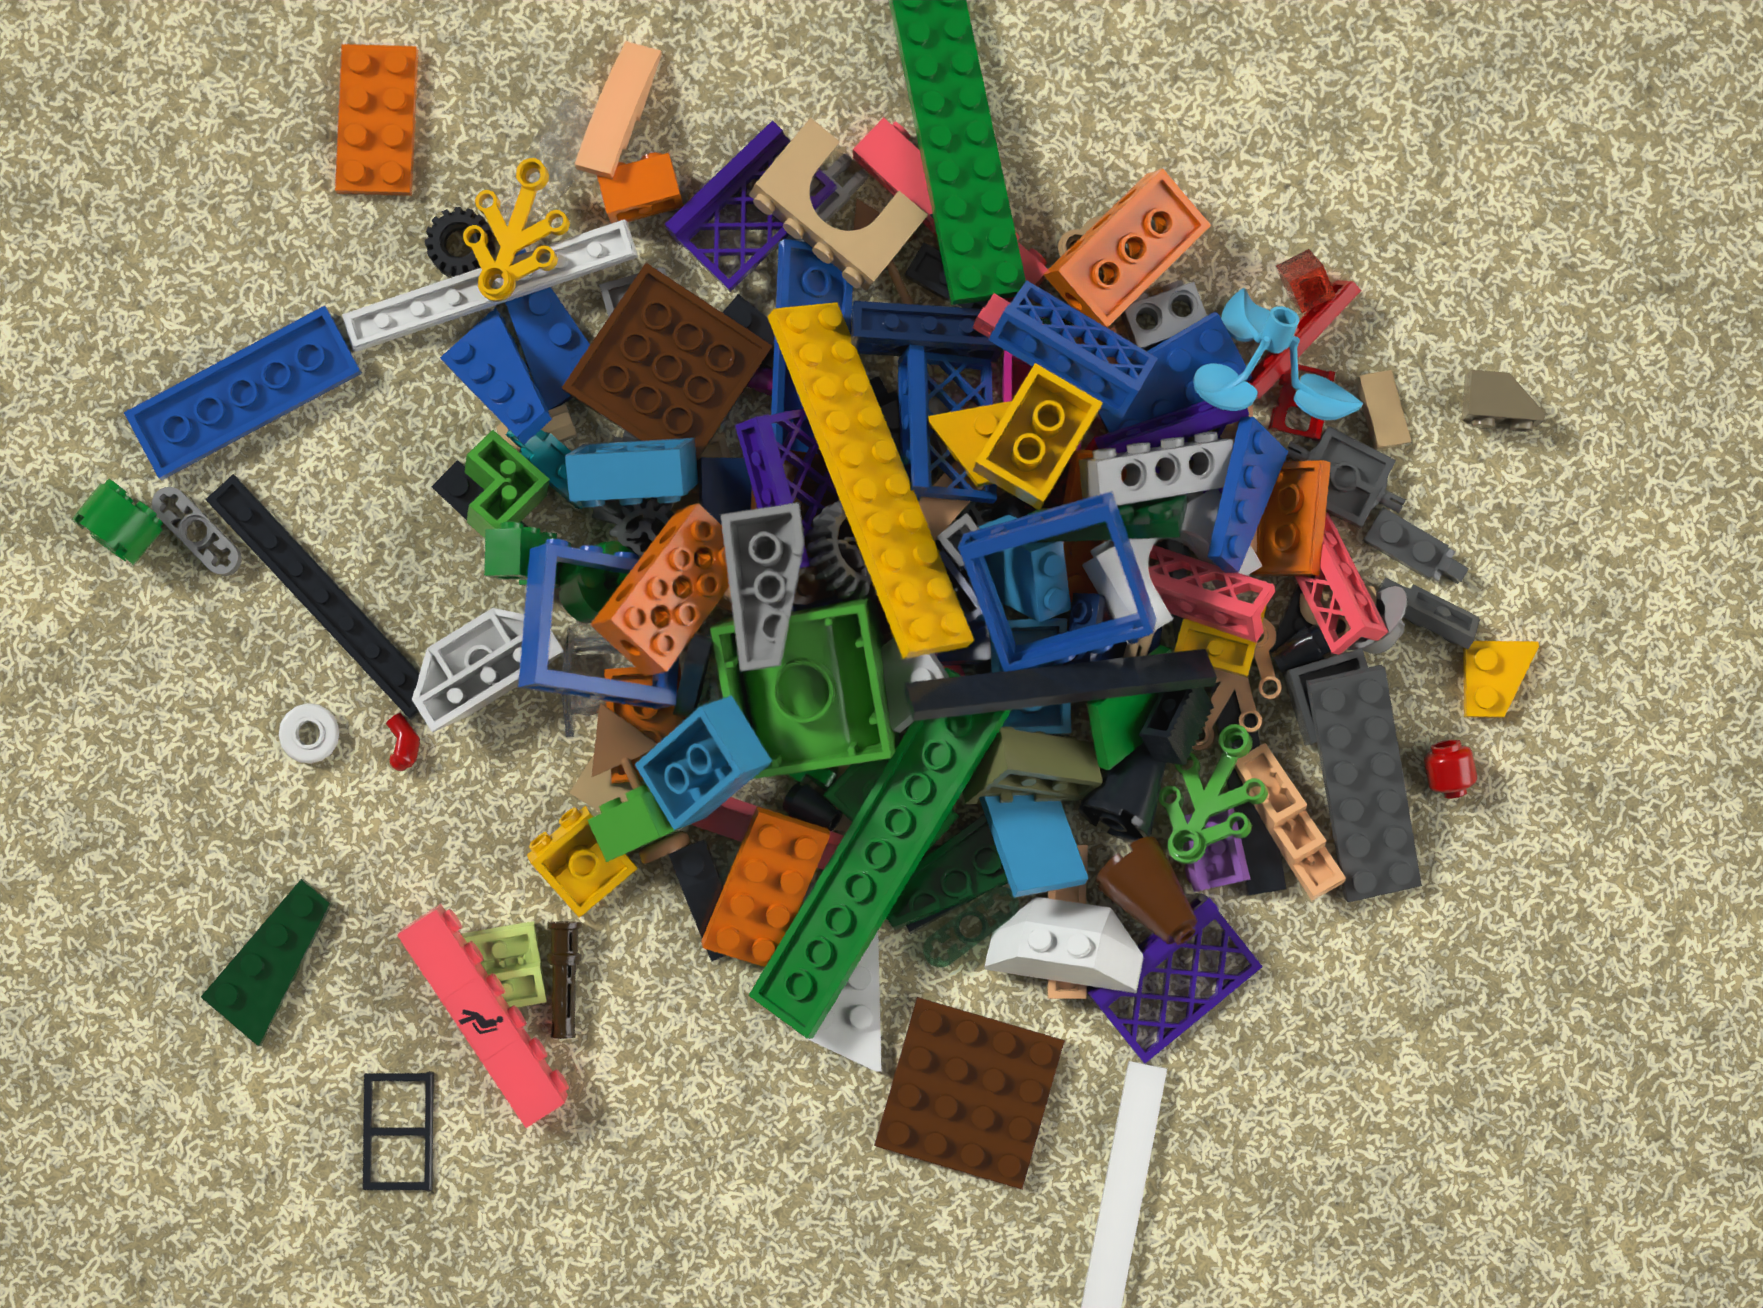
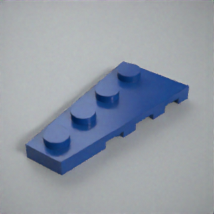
[505,249,590,410]
[440,307,552,445]
[1207,417,1288,573]

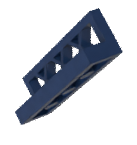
[850,301,1003,362]

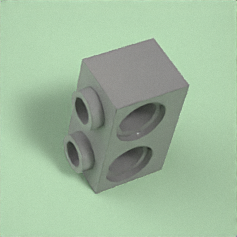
[1121,280,1207,351]

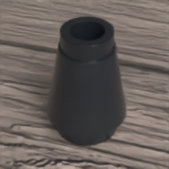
[1271,624,1331,673]
[783,783,842,831]

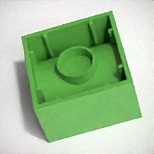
[710,597,901,779]

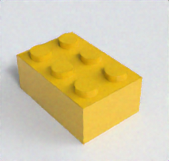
[973,363,1103,509]

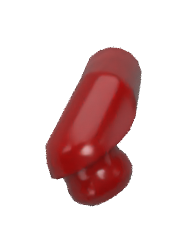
[385,712,420,771]

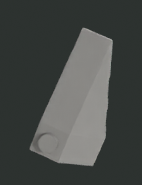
[721,503,804,672]

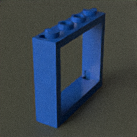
[958,491,1157,671]
[518,539,680,709]

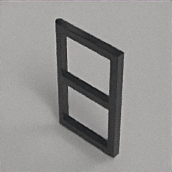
[363,1071,434,1192]

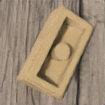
[1355,370,1411,451]

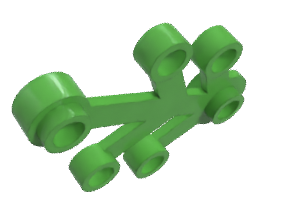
[1159,724,1268,864]

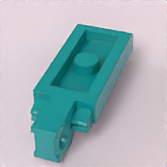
[505,430,583,509]

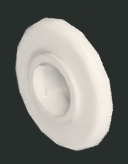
[279,703,340,764]

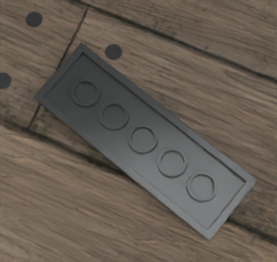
[1306,665,1422,903]

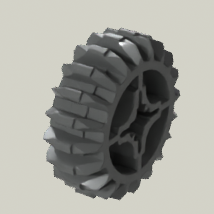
[806,500,878,600]

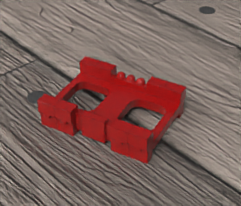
[1268,364,1335,442]

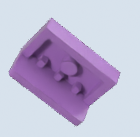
[1183,807,1250,892]

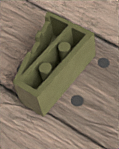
[963,727,1103,804]

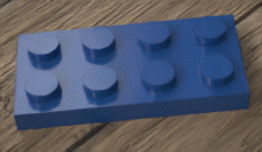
[1098,312,1252,433]

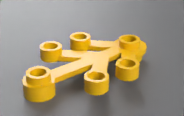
[463,158,570,302]

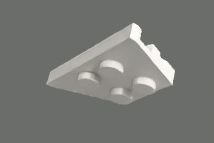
[804,932,882,1072]

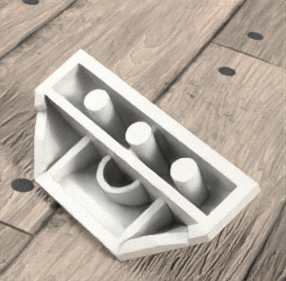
[412,608,564,732]
[984,897,1144,993]

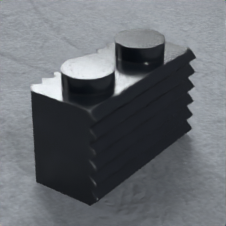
[1138,688,1214,765]

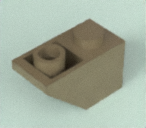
[1462,370,1545,432]

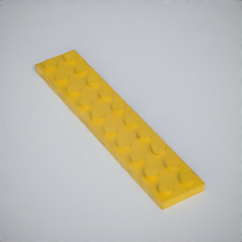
[767,302,974,659]

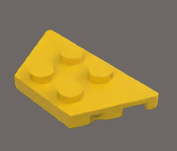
[927,401,1012,487]

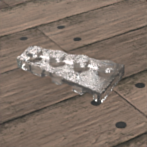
[499,88,596,229]

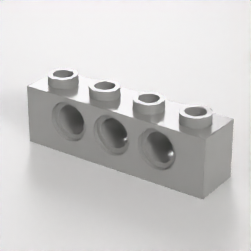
[1079,432,1233,505]

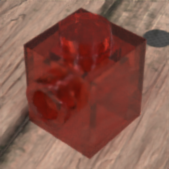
[1275,249,1336,313]

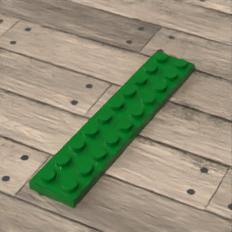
[889,0,1026,305]
[748,668,1011,1039]

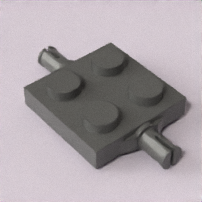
[1286,426,1406,529]

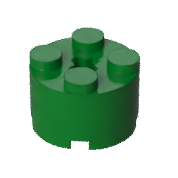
[71,478,164,566]
[558,541,639,623]

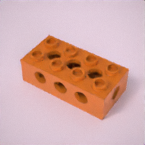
[1043,168,1211,328]
[590,503,730,676]

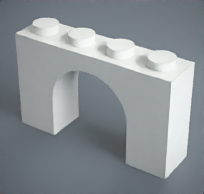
[1082,488,1263,645]

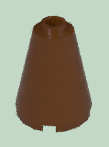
[1096,836,1197,945]

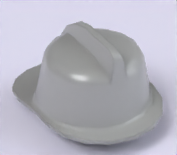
[1336,586,1407,654]

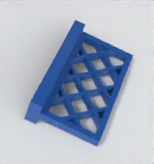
[988,280,1158,420]
[898,344,997,503]

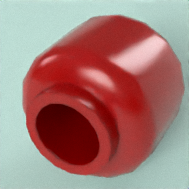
[1424,740,1477,799]

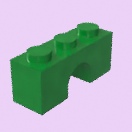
[484,522,571,588]

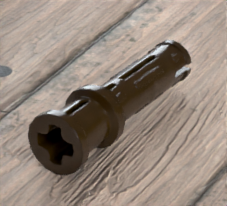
[547,921,582,1039]

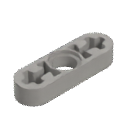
[152,487,242,576]

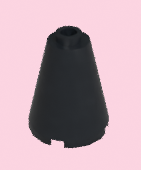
[1078,742,1166,842]

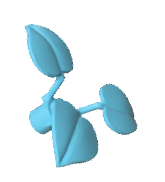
[1193,288,1363,420]

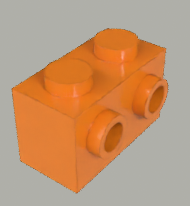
[597,152,684,224]

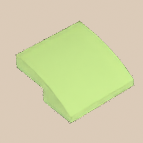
[462,921,547,1007]

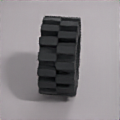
[425,207,496,277]

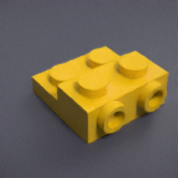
[527,806,638,918]

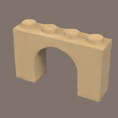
[749,117,928,291]

